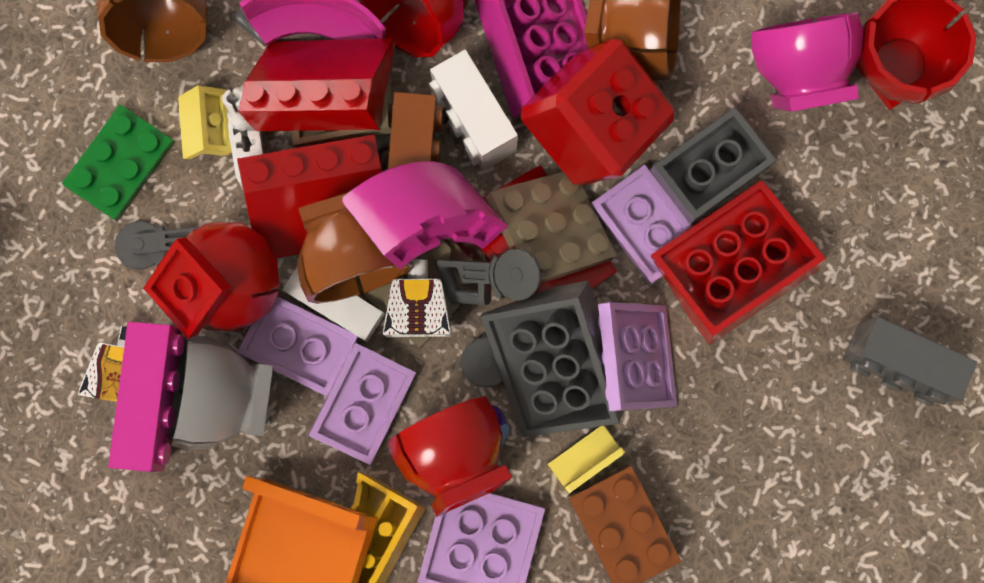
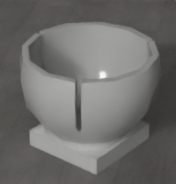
[169,336,273,450]

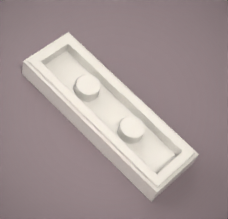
[282,268,385,342]

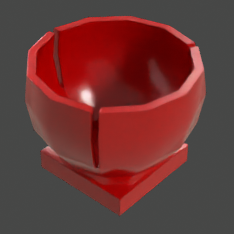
[360,0,469,58]
[856,0,977,111]
[143,222,280,339]
[388,396,512,517]

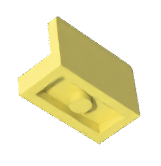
[178,85,232,159]
[548,426,626,493]

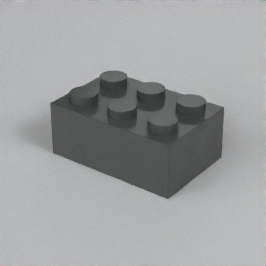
[650,107,776,225]
[843,317,977,406]

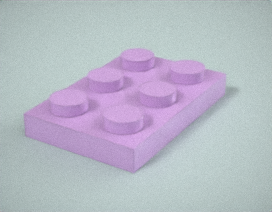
[591,165,692,285]
[237,297,359,396]
[308,342,416,465]

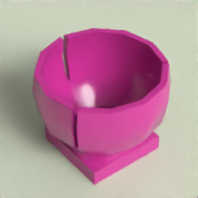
[752,12,863,112]

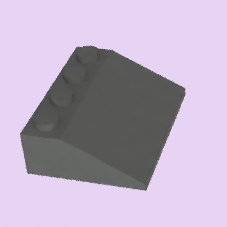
[480,281,624,437]

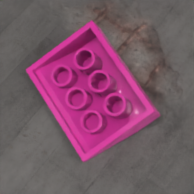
[474,0,588,119]
[108,322,185,472]

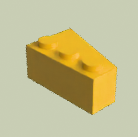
[351,472,427,583]

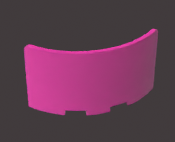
[239,0,386,46]
[342,161,508,269]

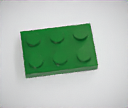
[62,104,175,222]

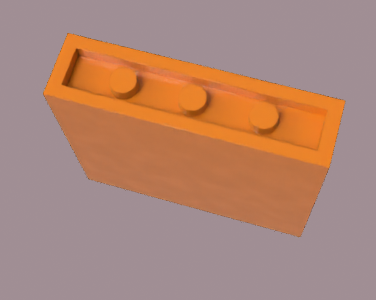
[226,475,378,583]

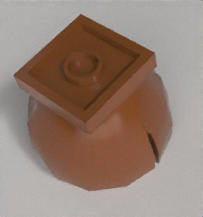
[96,0,208,62]
[584,0,681,81]
[297,192,413,304]

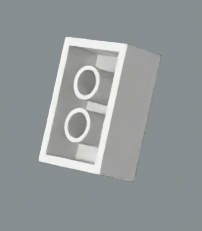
[429,49,518,171]

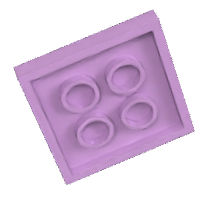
[598,302,677,411]
[417,493,545,583]

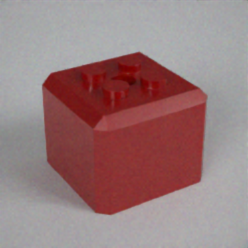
[521,39,674,185]

